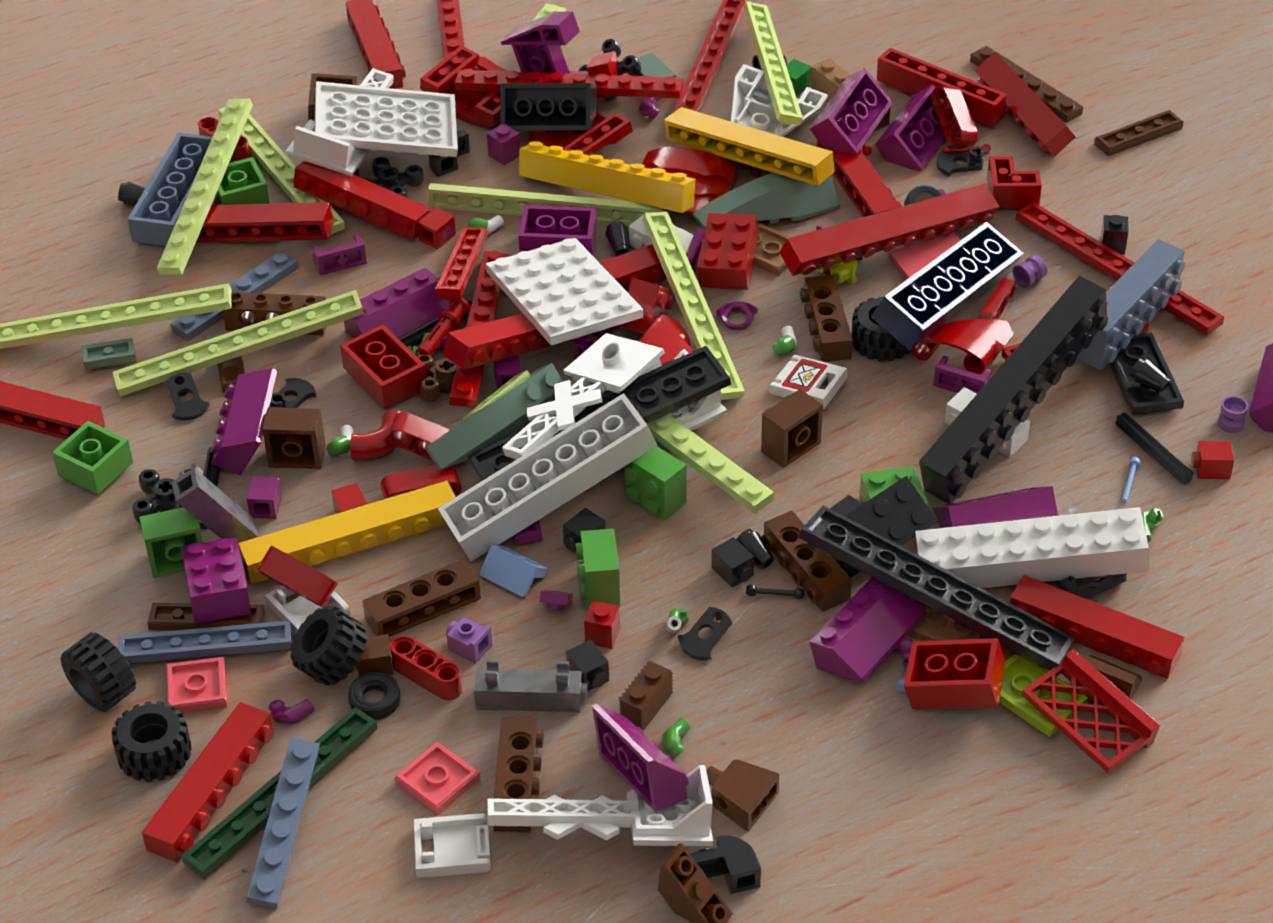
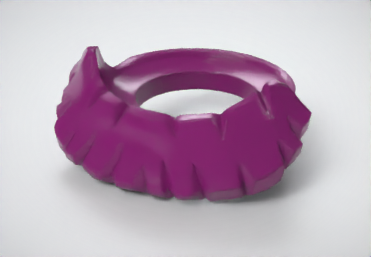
[716,301,758,330]

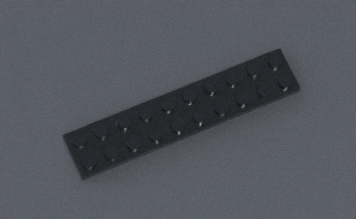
[468,346,731,481]
[798,506,1075,670]

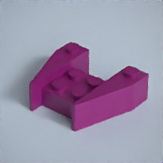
[501,11,589,75]

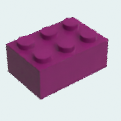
[518,205,597,256]
[181,538,251,624]

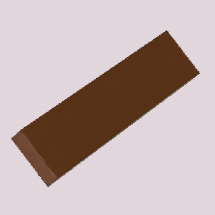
[1094,110,1184,156]
[147,603,265,631]

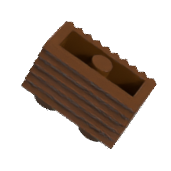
[619,661,673,731]

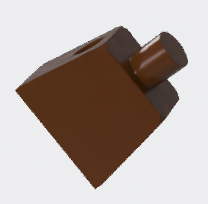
[706,759,780,832]

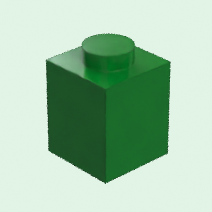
[786,59,812,97]

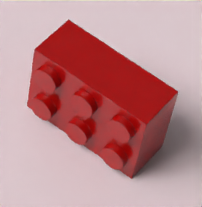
[697,213,759,290]
[340,324,427,409]
[904,638,1005,709]

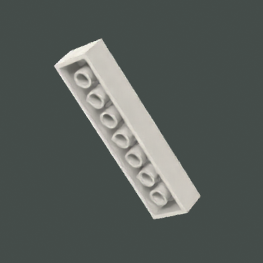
[438,393,658,562]
[915,507,1149,588]

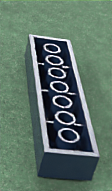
[871,222,1024,350]

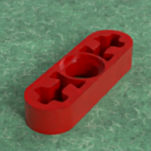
[978,278,1016,320]

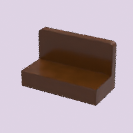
[1082,654,1142,699]

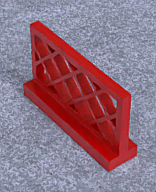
[1021,649,1160,773]

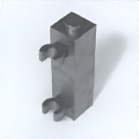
[172,463,258,543]
[474,659,587,712]

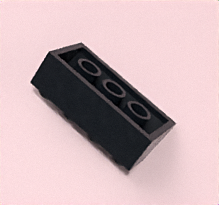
[500,83,597,130]

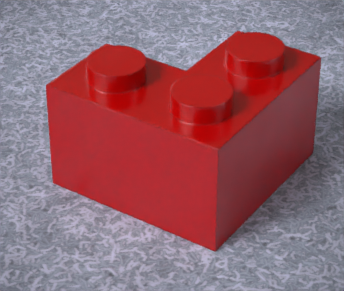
[987,156,1042,209]
[618,278,676,334]

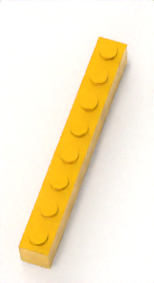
[664,107,835,186]
[519,142,695,213]
[238,481,456,584]

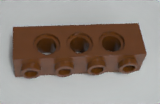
[800,275,853,362]
[222,292,326,335]
[762,510,852,612]
[362,559,481,637]
[493,717,544,832]

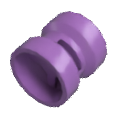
[1012,255,1048,288]
[1218,396,1248,433]

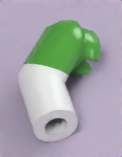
[467,215,504,235]
[773,326,797,355]
[326,425,353,456]
[666,609,689,634]

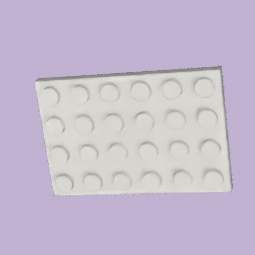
[315,82,458,157]
[486,238,643,345]

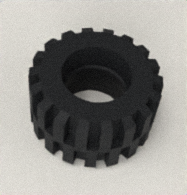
[851,297,911,361]
[290,605,367,685]
[60,632,136,712]
[111,701,192,782]

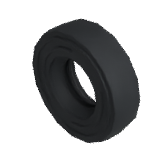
[348,672,401,720]

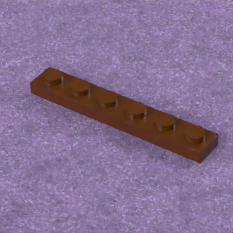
[970,46,1083,123]

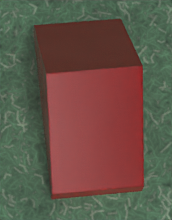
[586,51,617,99]

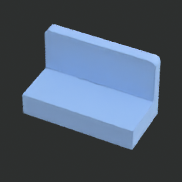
[479,544,549,597]

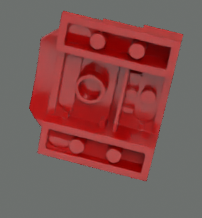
[420,45,508,127]
[527,112,633,155]
[642,147,738,216]

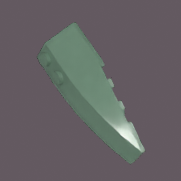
[692,173,840,230]
[425,363,563,470]

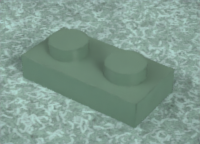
[82,338,136,370]

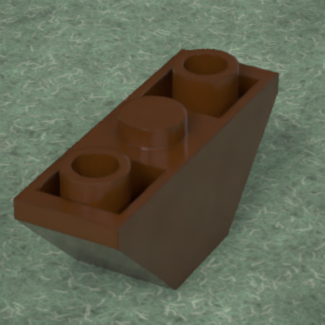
[658,844,733,923]

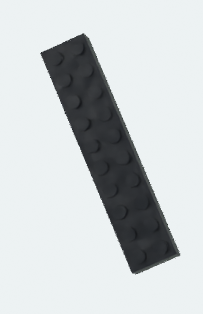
[919,275,1108,504]

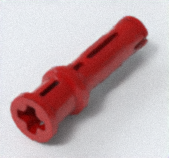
[416,297,471,356]

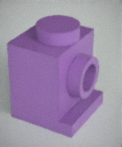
[446,617,493,664]

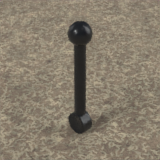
[746,585,805,599]

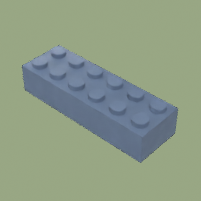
[128,133,212,246]
[1077,239,1185,370]

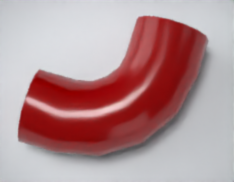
[350,410,401,460]

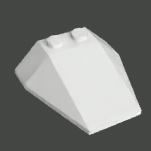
[731,64,828,137]

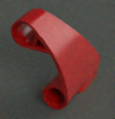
[638,314,693,377]
[911,319,1014,374]

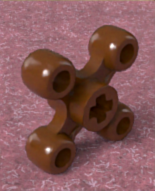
[417,354,480,402]

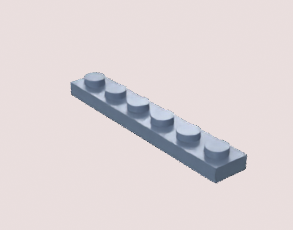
[170,250,299,341]
[118,620,292,664]
[246,737,320,909]

